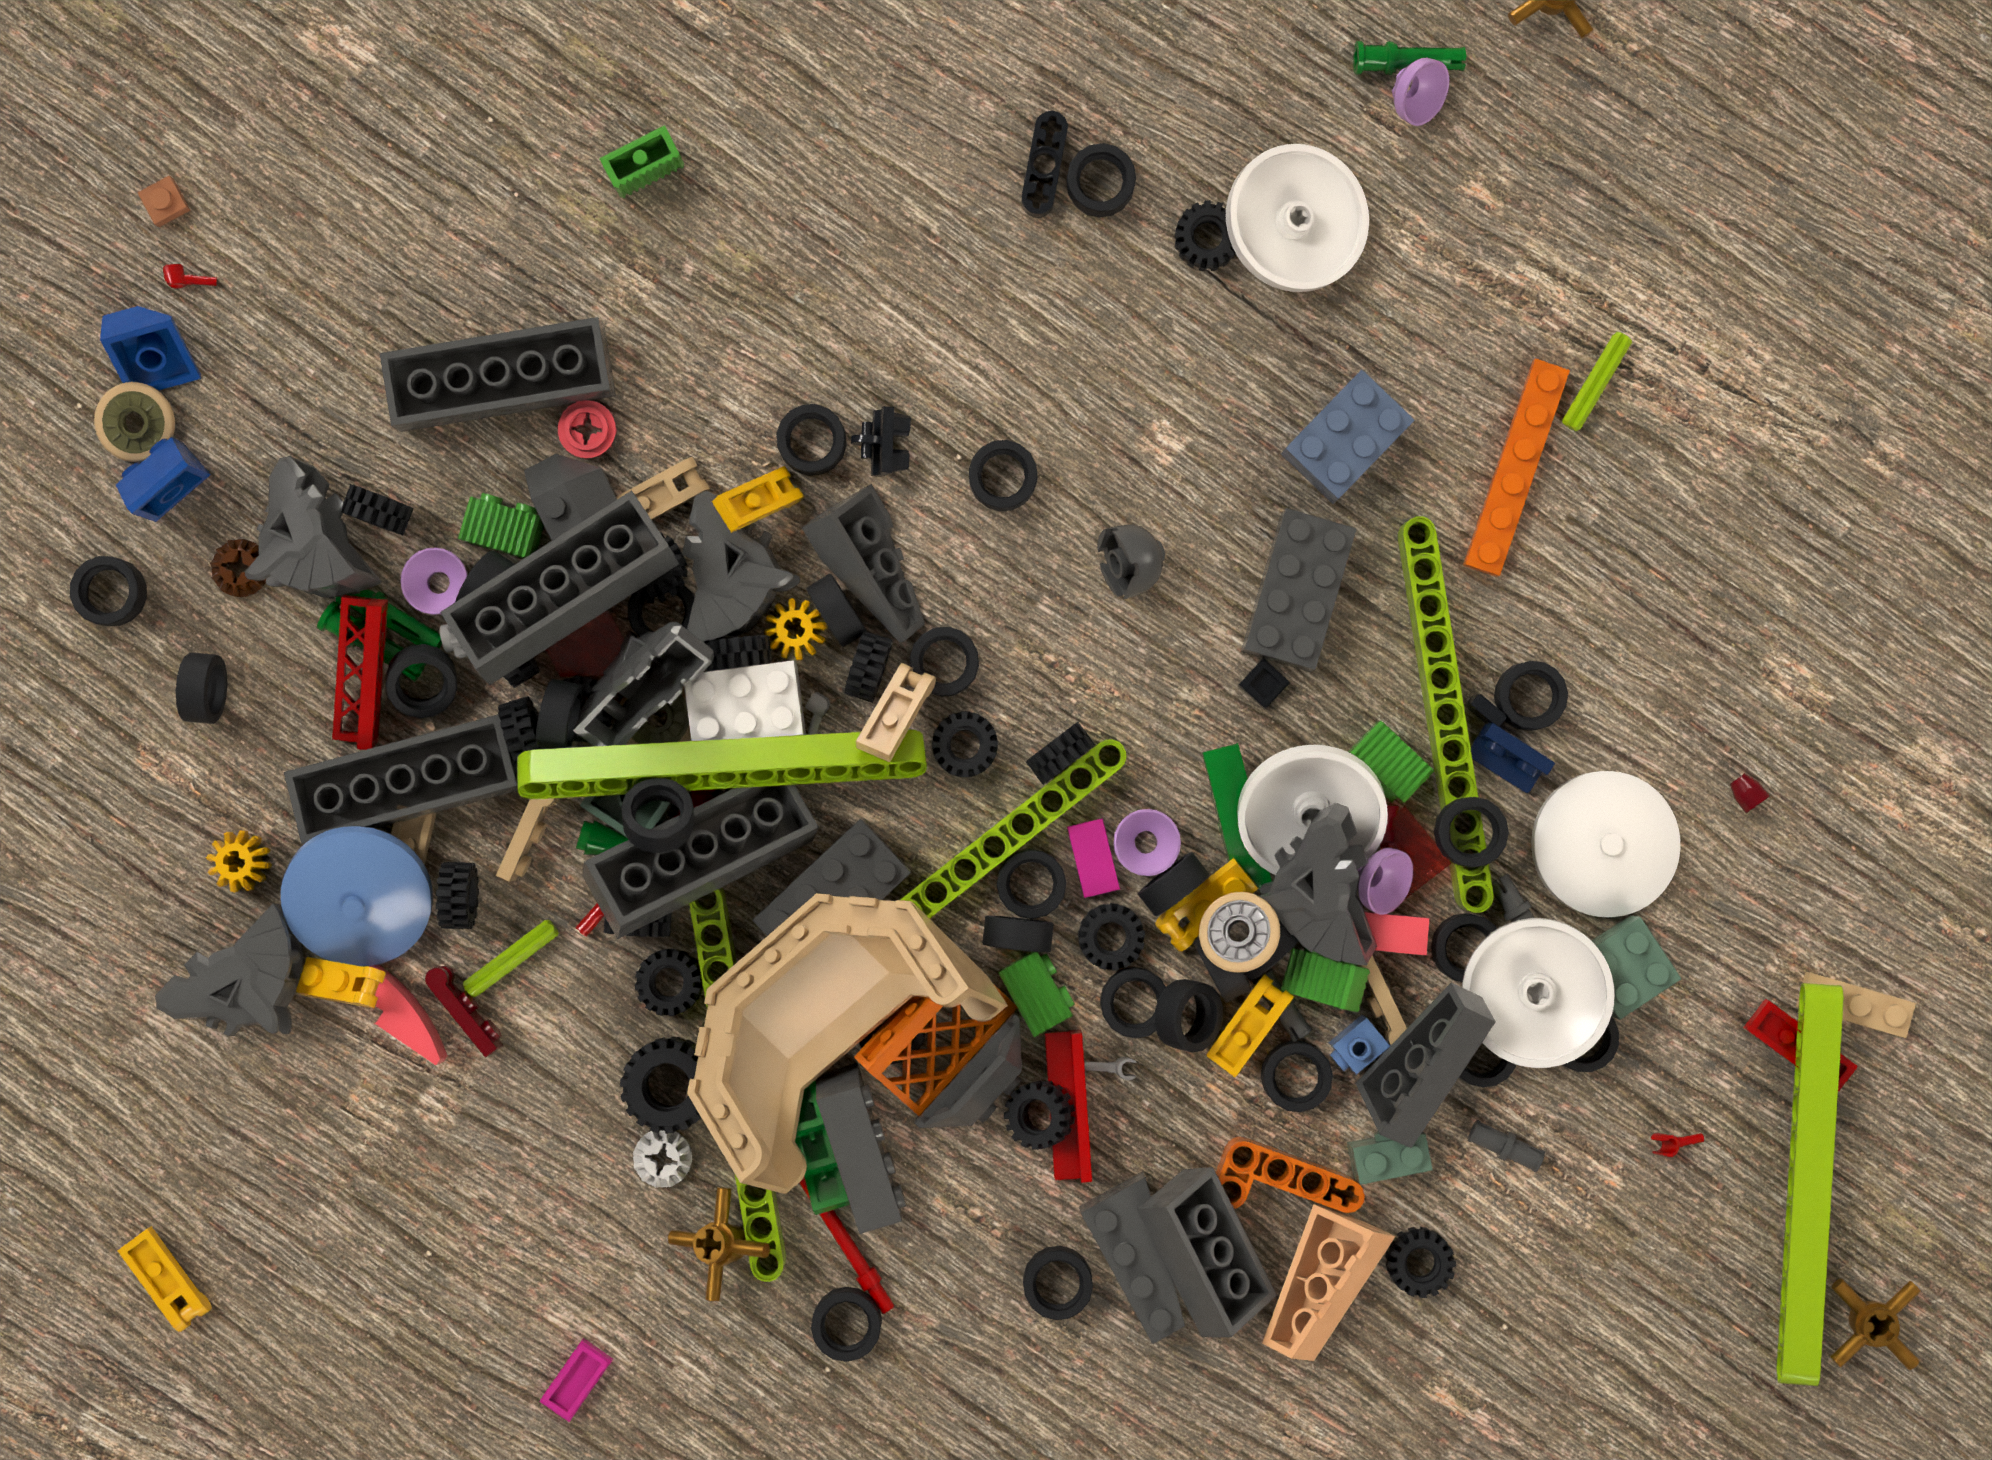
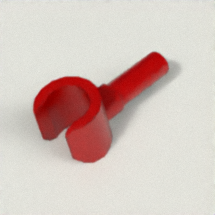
[163,264,217,289]
[1651,1133,1704,1157]

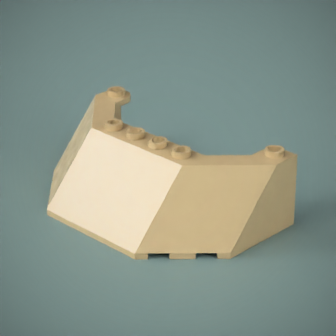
[687,893,1008,1194]

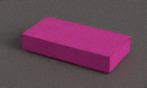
[1067,818,1120,898]
[539,1338,613,1422]

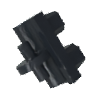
[851,406,911,477]

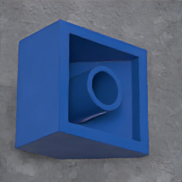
[116,437,211,522]

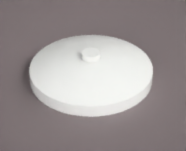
[1226,144,1369,292]
[1237,745,1388,875]
[1531,771,1680,917]
[1462,918,1615,1068]

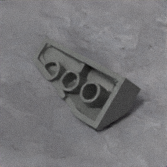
[802,484,925,643]

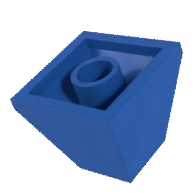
[100,306,201,391]

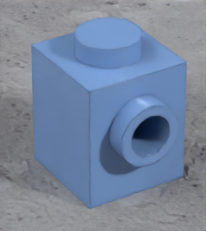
[1328,1015,1390,1075]

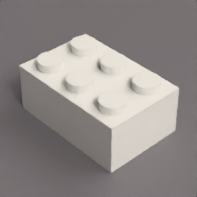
[684,660,806,741]

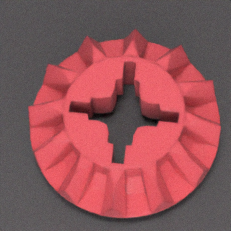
[558,400,617,459]

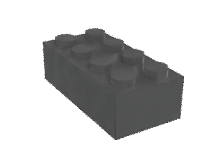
[1241,508,1356,672]
[753,818,912,936]
[1137,1167,1277,1337]

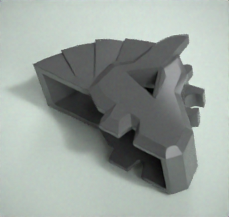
[245,456,382,599]
[682,491,801,643]
[573,622,714,746]
[1259,803,1377,966]
[155,903,305,1036]

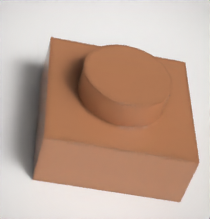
[137,175,191,227]

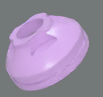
[1392,58,1449,126]
[401,548,468,615]
[1113,809,1181,876]
[1358,848,1413,915]

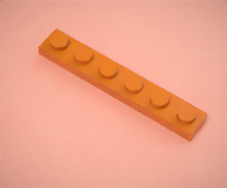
[1463,358,1570,577]

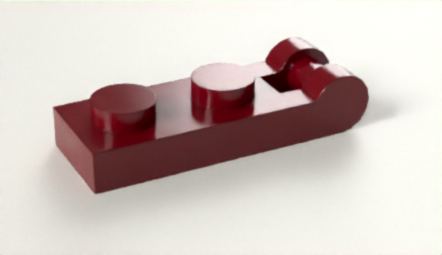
[425,966,503,1058]

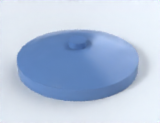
[281,826,433,967]

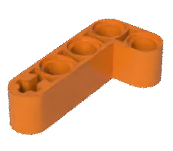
[1216,1136,1365,1213]

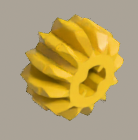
[764,598,827,661]
[206,830,272,893]

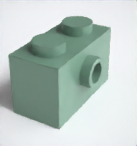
[1347,1131,1433,1185]

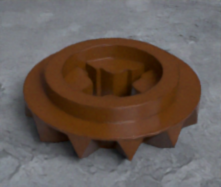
[210,539,266,597]

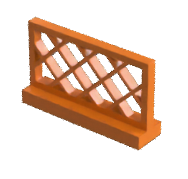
[854,985,1018,1116]

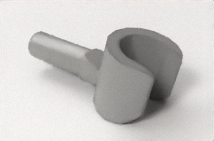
[805,692,830,735]
[1085,1056,1137,1080]

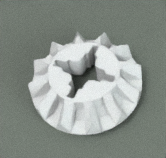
[633,1130,692,1188]

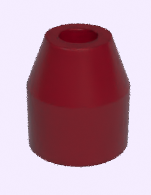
[1730,773,1770,813]

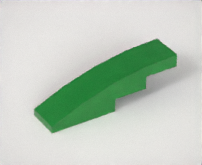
[1202,743,1272,889]
[795,1080,850,1215]

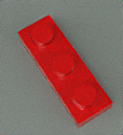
[1743,999,1858,1092]

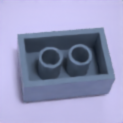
[1281,369,1415,504]

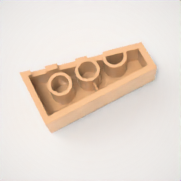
[1262,1204,1396,1361]

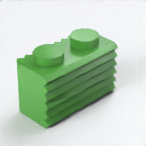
[599,125,684,199]
[458,493,544,558]
[1348,721,1434,803]
[1281,948,1370,1012]
[998,952,1075,1037]

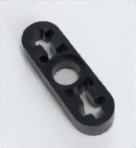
[1021,111,1068,218]

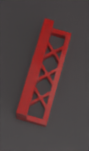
[332,595,388,750]
[1044,1030,1092,1183]

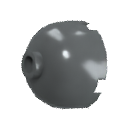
[1097,524,1165,599]

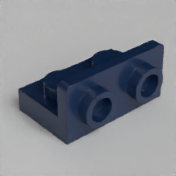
[1471,723,1555,793]

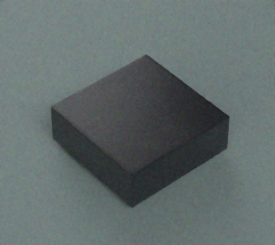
[1238,658,1290,710]
[1464,694,1506,727]

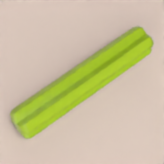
[1562,332,1632,431]
[463,920,559,998]

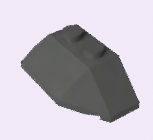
[524,454,617,541]
[914,1011,1022,1128]

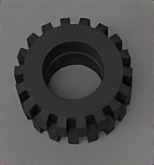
[620,1037,701,1134]

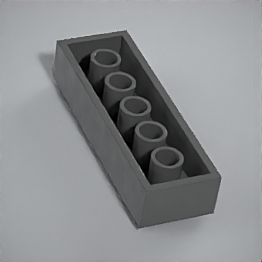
[379,317,616,432]
[440,490,679,685]
[284,714,518,844]
[582,785,819,939]

